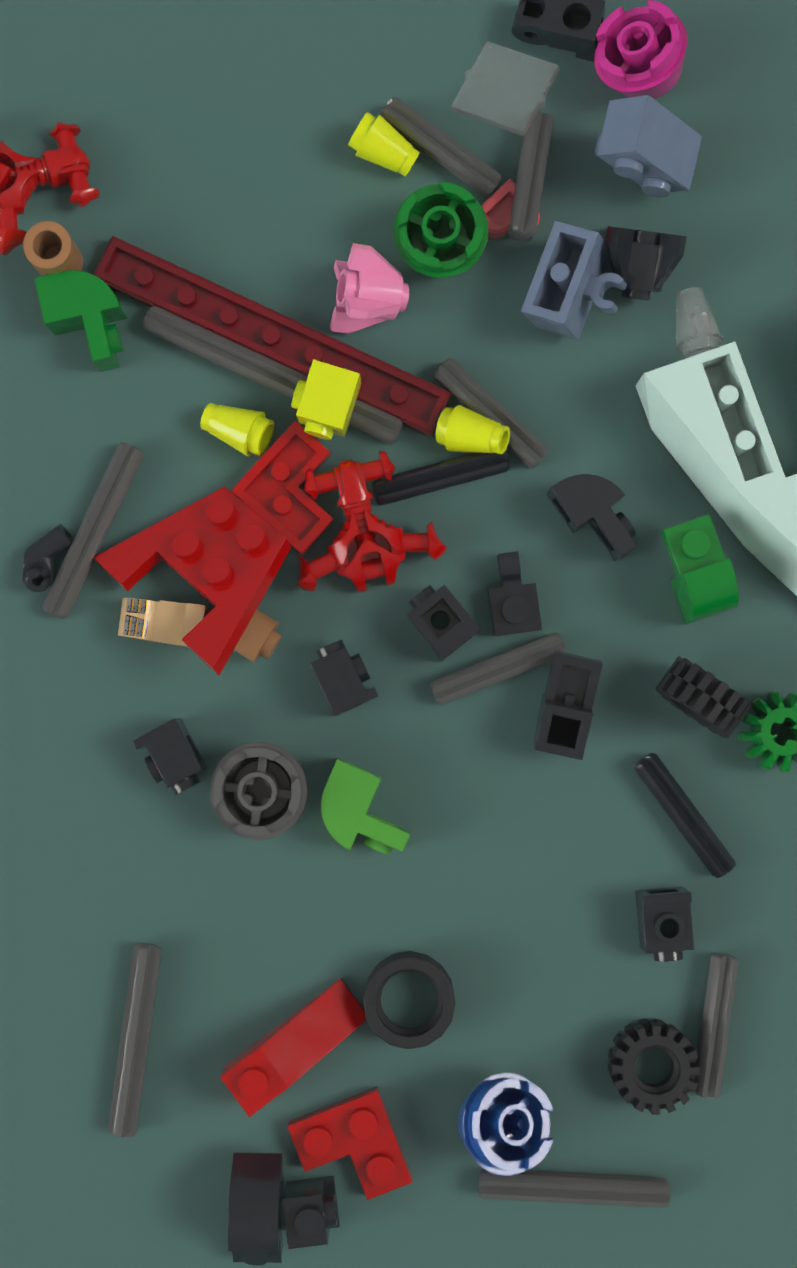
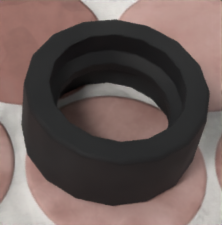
[363,951,456,1049]

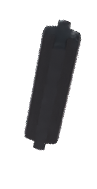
[372,451,510,506]
[634,753,736,878]

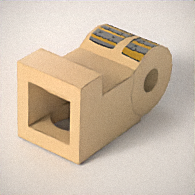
[118,598,212,647]

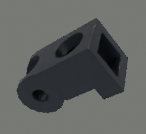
[511,0,605,62]

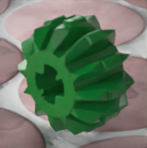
[737,691,797,772]

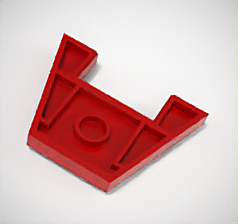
[93,486,291,676]

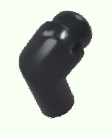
[22,524,74,593]

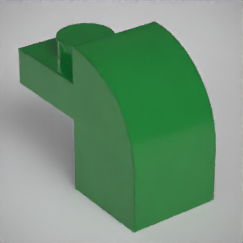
[34,270,128,372]
[661,514,739,625]

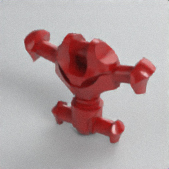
[0,122,99,256]
[296,451,448,593]

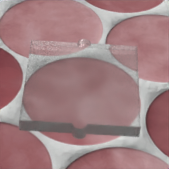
[451,41,559,136]

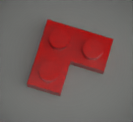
[231,421,334,556]
[287,1086,412,1200]

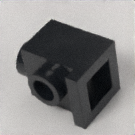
[407,584,481,661]
[310,640,379,716]
[132,718,208,796]
[635,887,694,962]
[282,1176,340,1249]

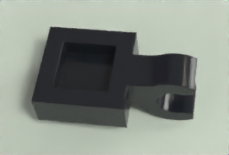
[488,551,542,636]

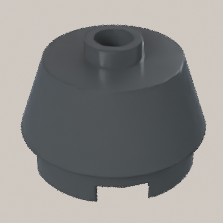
[210,742,307,840]

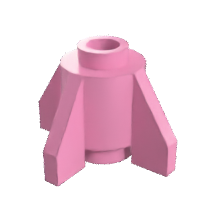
[329,243,409,334]

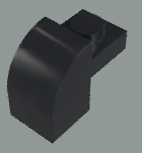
[228,1153,284,1266]

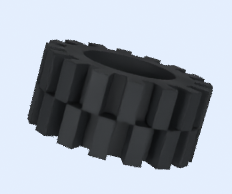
[655,656,751,739]
[608,1018,700,1115]

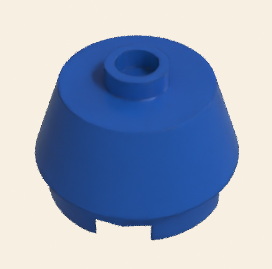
[458,1073,553,1176]

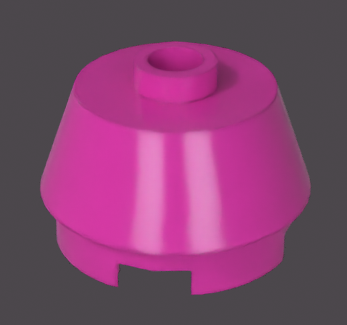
[594,0,687,99]

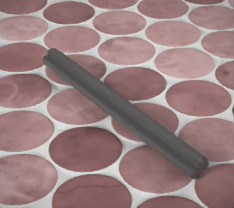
[142,306,402,444]

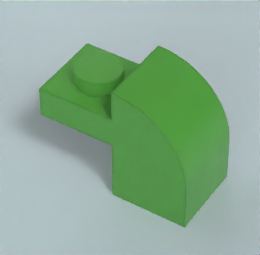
[321,758,410,855]

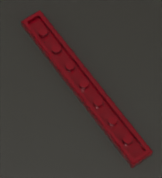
[93,236,451,438]

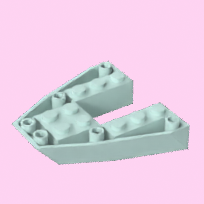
[635,341,797,596]

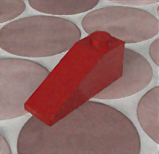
[220,978,366,1117]

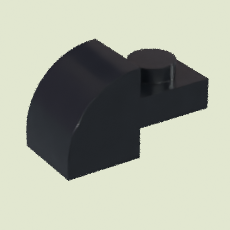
[546,474,637,561]
[534,650,603,760]

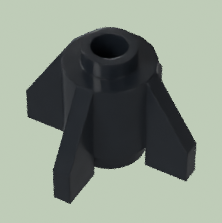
[605,226,687,300]

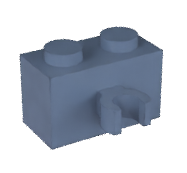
[594,95,702,198]
[521,221,627,340]

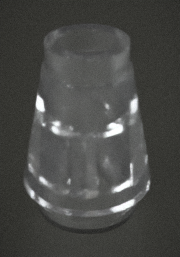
[675,287,723,359]

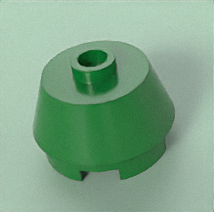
[393,182,488,278]

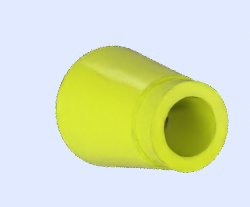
[348,112,420,177]
[200,403,274,457]
[436,405,510,454]

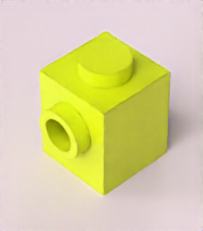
[291,359,361,440]

